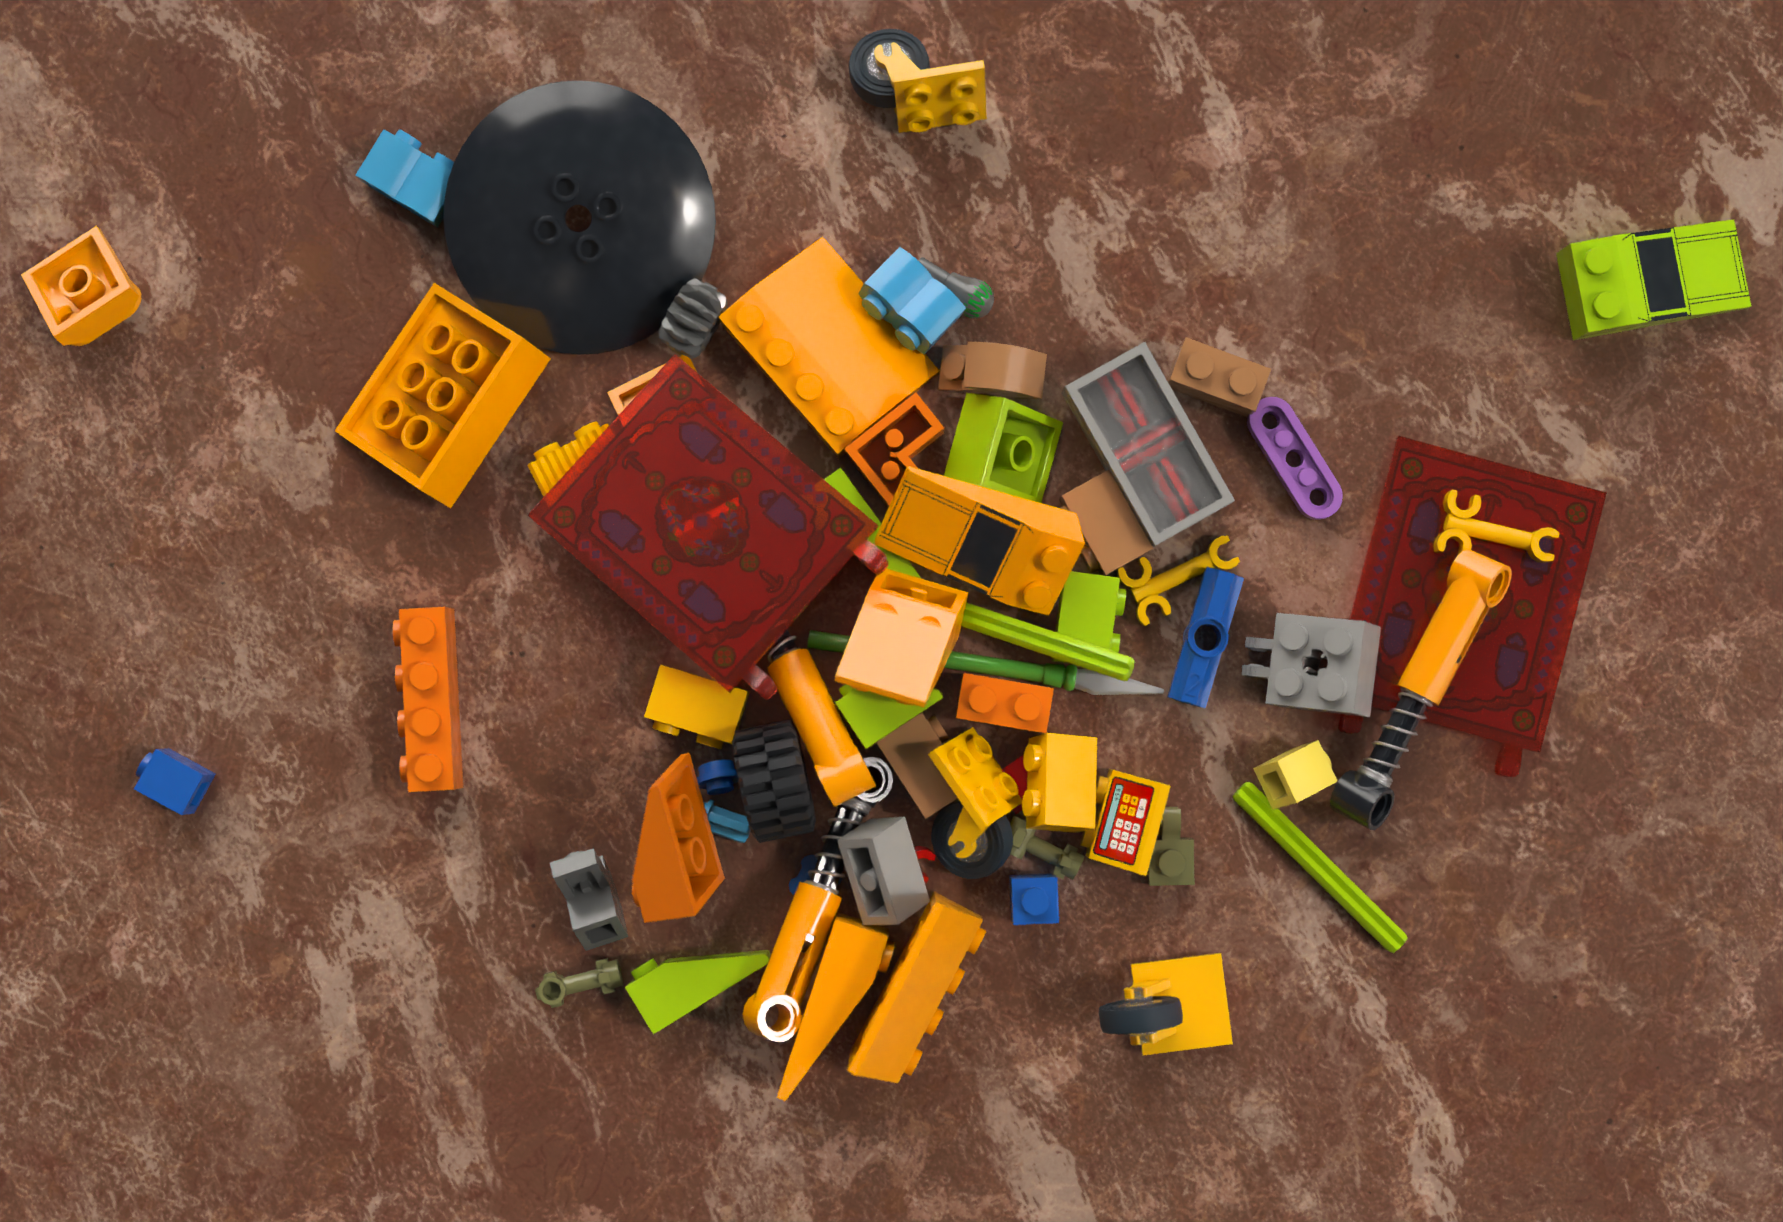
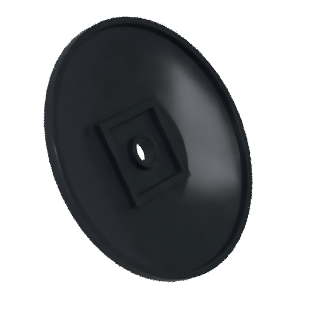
[444,80,716,355]

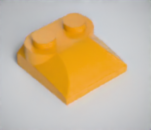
[21,226,141,346]

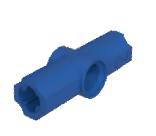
[1167,567,1244,709]

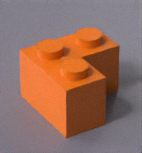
[844,393,944,508]

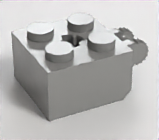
[1241,613,1381,717]

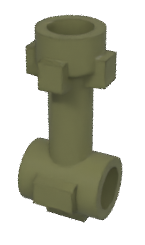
[1010,815,1084,880]
[535,958,624,1008]

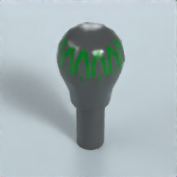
[919,257,995,319]

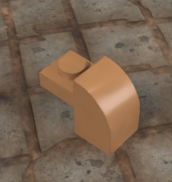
[938,342,1047,399]

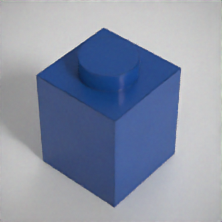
[134,748,216,815]
[1009,873,1059,925]

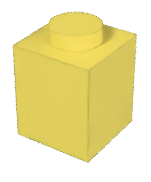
[1253,740,1337,810]

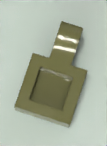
[1147,806,1195,886]

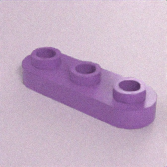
[1247,397,1343,520]

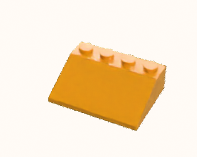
[718,237,940,459]
[335,283,551,508]
[847,891,986,1083]

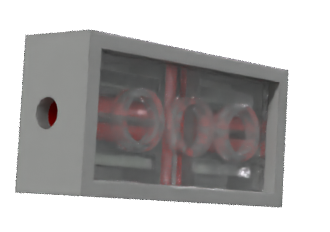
[1062,342,1235,547]

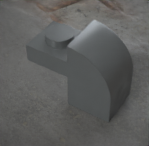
[550,848,629,951]

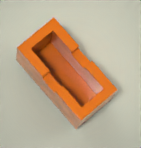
[955,673,1054,733]

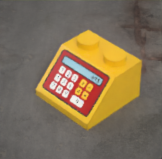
[1080,769,1171,876]

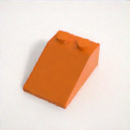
[632,753,725,923]

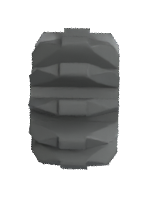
[659,278,728,359]

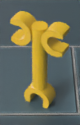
[1433,489,1560,563]
[1117,536,1240,626]

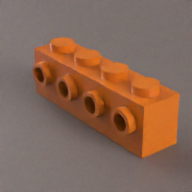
[393,607,463,792]

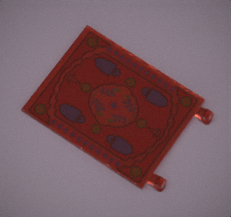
[528,354,889,700]
[1338,435,1607,777]

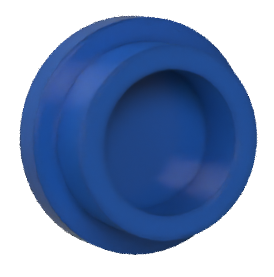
[697,760,739,795]

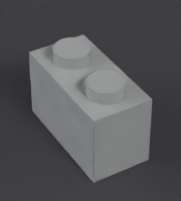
[837,817,930,925]

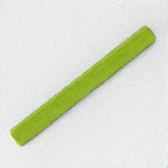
[961,602,1135,681]
[1233,782,1407,953]

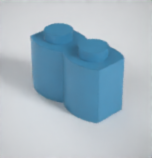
[355,129,454,227]
[858,247,966,355]

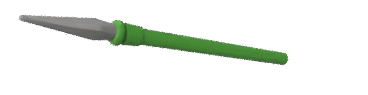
[808,630,1164,695]

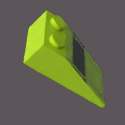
[1556,219,1752,341]

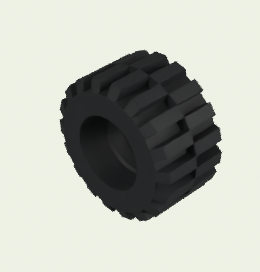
[733,719,816,843]

